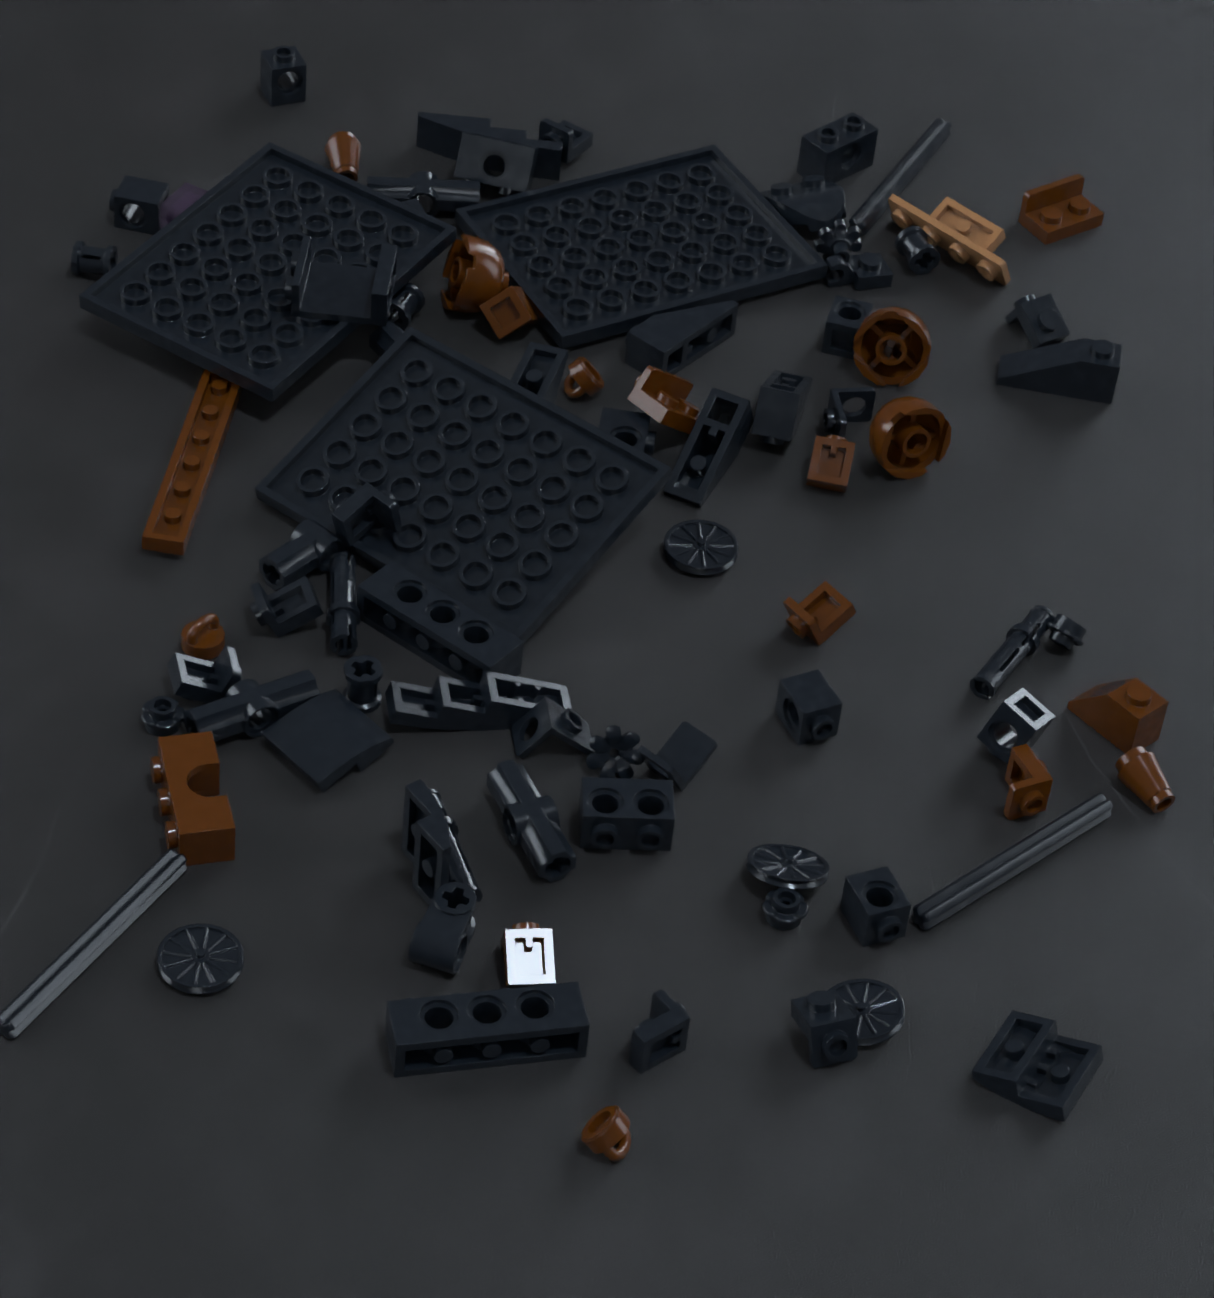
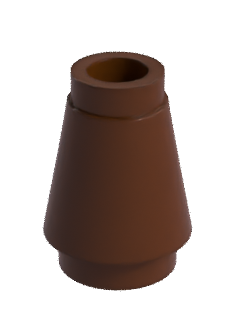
[325,131,361,182]
[1115,746,1176,813]

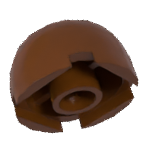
[441,234,509,313]
[853,306,932,387]
[869,396,952,479]

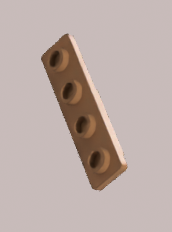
[888,194,1011,286]

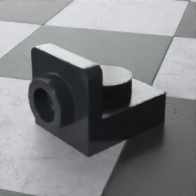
[629,989,690,1074]

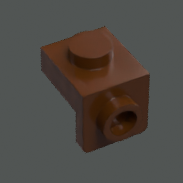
[783,580,857,646]
[1004,744,1053,820]

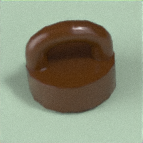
[564,357,604,399]
[181,613,225,660]
[581,1105,631,1161]

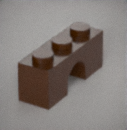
[150,731,236,866]

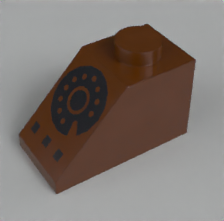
[1067,677,1169,753]

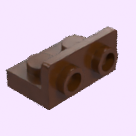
[1018,173,1105,245]
[627,365,700,434]

